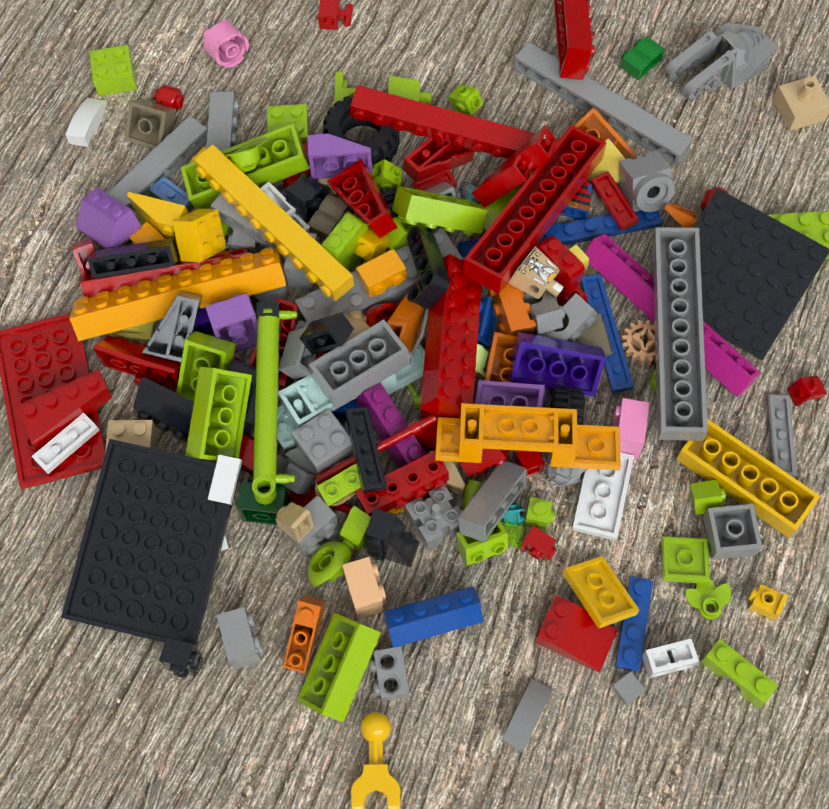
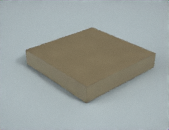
[561,314,613,357]

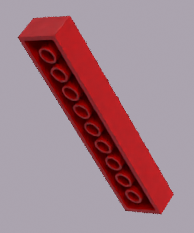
[462,125,607,294]

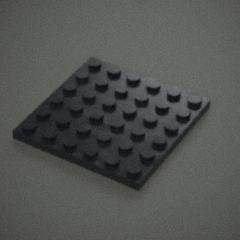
[693,188,829,361]

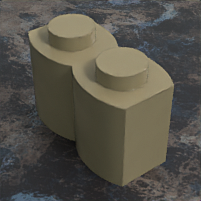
[308,194,352,240]

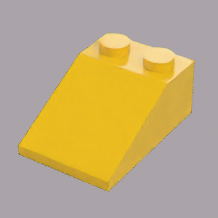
[127,192,188,247]

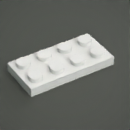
[572,452,634,541]

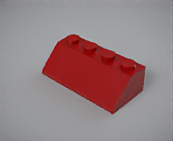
[93,336,181,389]

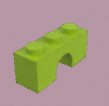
[701,639,779,708]

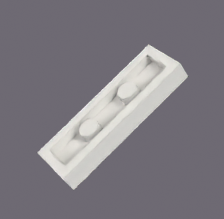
[32,413,99,474]

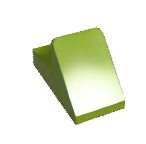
[334,72,356,103]

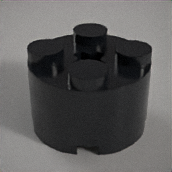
[284,173,330,222]

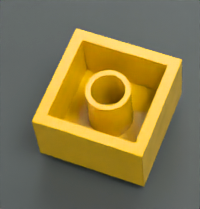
[172,208,226,262]

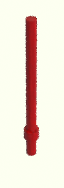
[314,413,438,485]

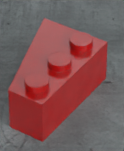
[402,138,475,182]

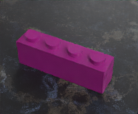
[355,382,426,469]

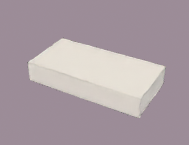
[208,455,242,505]

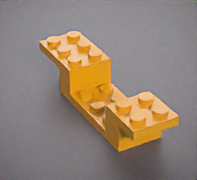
[435,403,621,470]

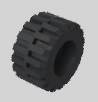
[550,386,585,425]

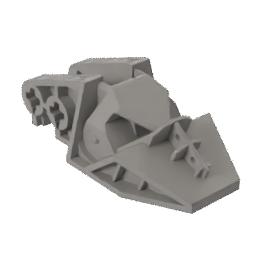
[665,23,776,102]

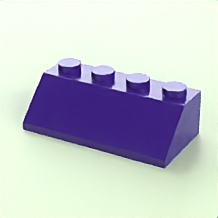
[510,332,606,397]

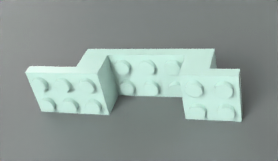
[277,343,425,452]

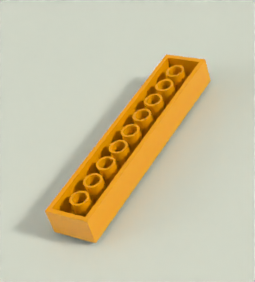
[69,247,287,341]

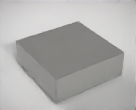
[612,671,646,706]

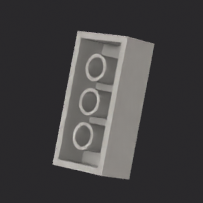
[308,320,410,409]

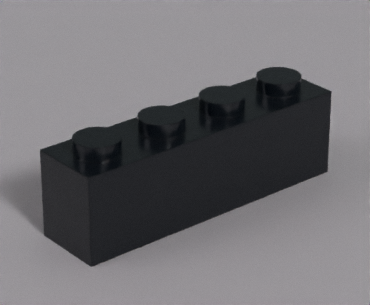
[87,238,180,279]

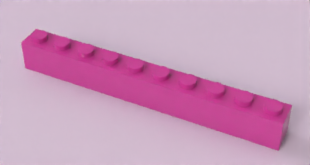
[585,234,761,397]

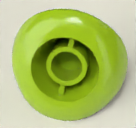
[308,541,351,587]

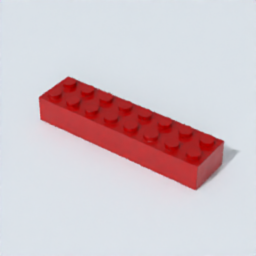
[420,254,482,418]

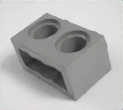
[370,646,410,702]

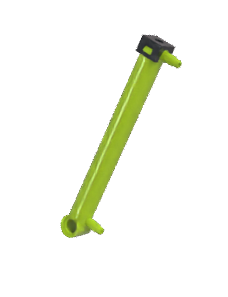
[252,302,297,505]

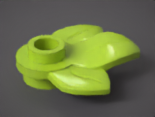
[685,579,731,620]

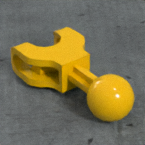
[351,712,401,809]

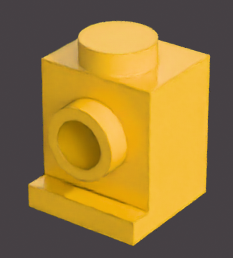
[748,584,788,621]

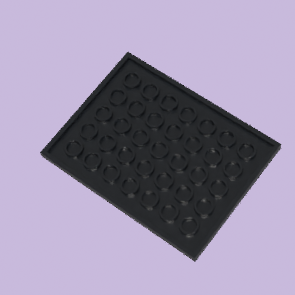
[61,439,241,647]

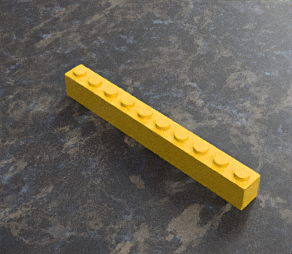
[194,145,354,302]

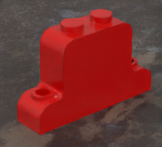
[535,236,587,307]

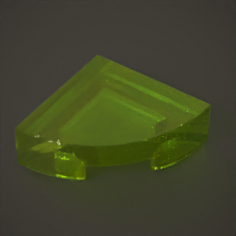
[501,522,524,549]

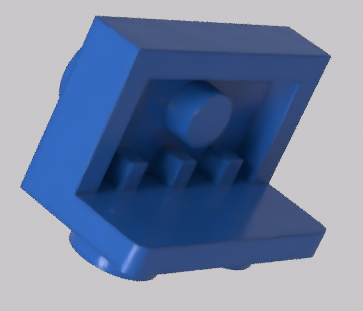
[477,296,497,349]

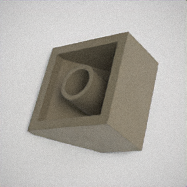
[124,98,176,149]

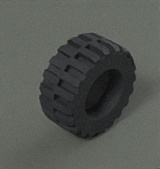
[323,96,400,165]

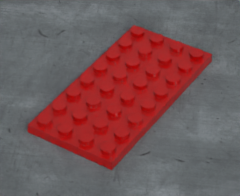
[0,313,106,490]

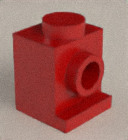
[520,526,557,561]

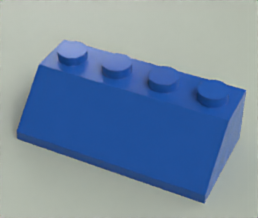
[382,586,483,648]

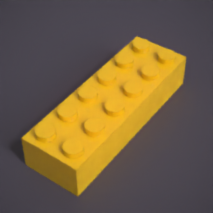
[676,418,821,538]

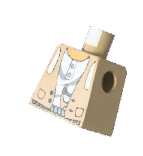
[508,247,564,299]

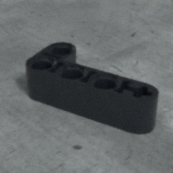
[407,226,450,309]

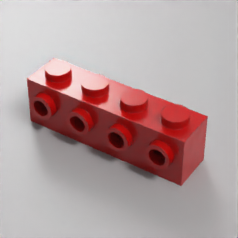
[355,450,450,516]

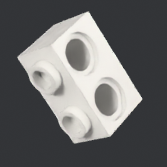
[642,639,699,679]

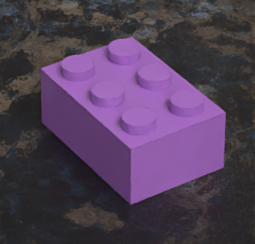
[205,293,257,353]

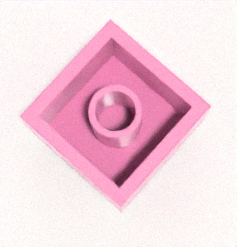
[611,398,650,459]

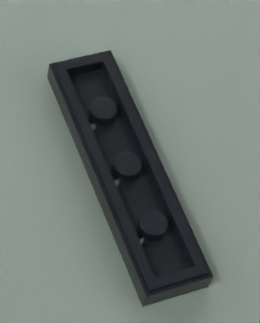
[344,407,387,493]

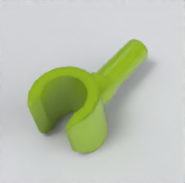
[407,383,421,409]

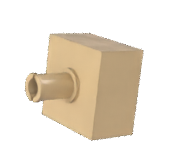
[773,76,829,131]

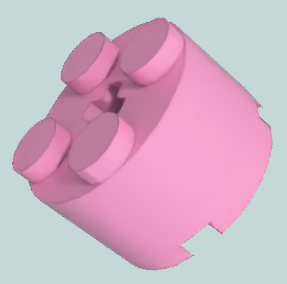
[203,20,249,68]

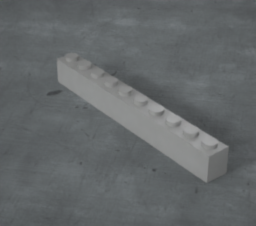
[514,42,693,167]

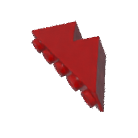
[472,125,558,208]

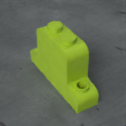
[321,213,370,272]

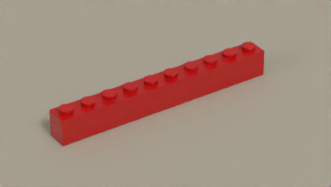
[349,85,537,168]

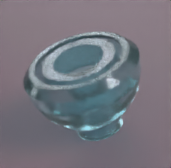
[460,181,480,204]

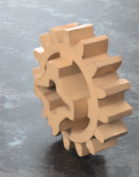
[621,320,656,365]

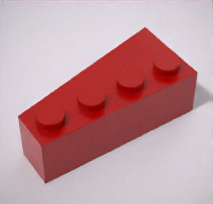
[16,370,113,451]

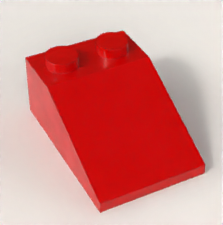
[535,595,618,673]

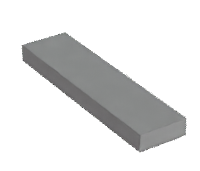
[766,394,797,479]

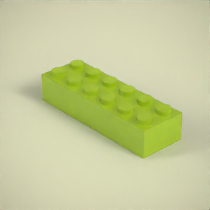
[181,123,310,210]

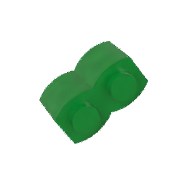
[620,36,665,80]

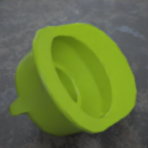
[225,137,268,173]

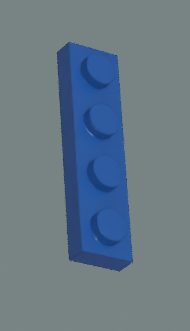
[615,576,653,672]

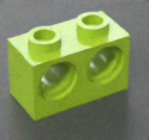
[317,464,362,507]

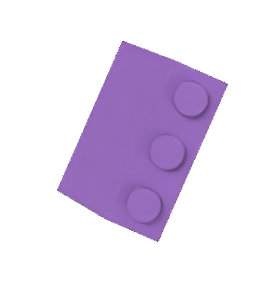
[76,187,142,249]

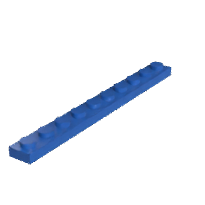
[458,210,662,261]

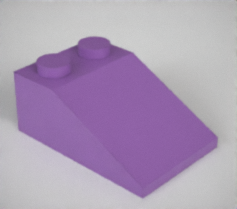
[308,133,373,179]
[475,380,547,408]

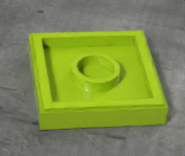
[661,536,710,584]

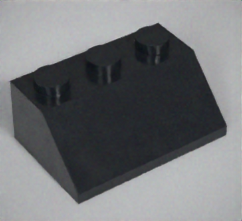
[133,377,194,441]

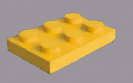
[562,556,639,628]

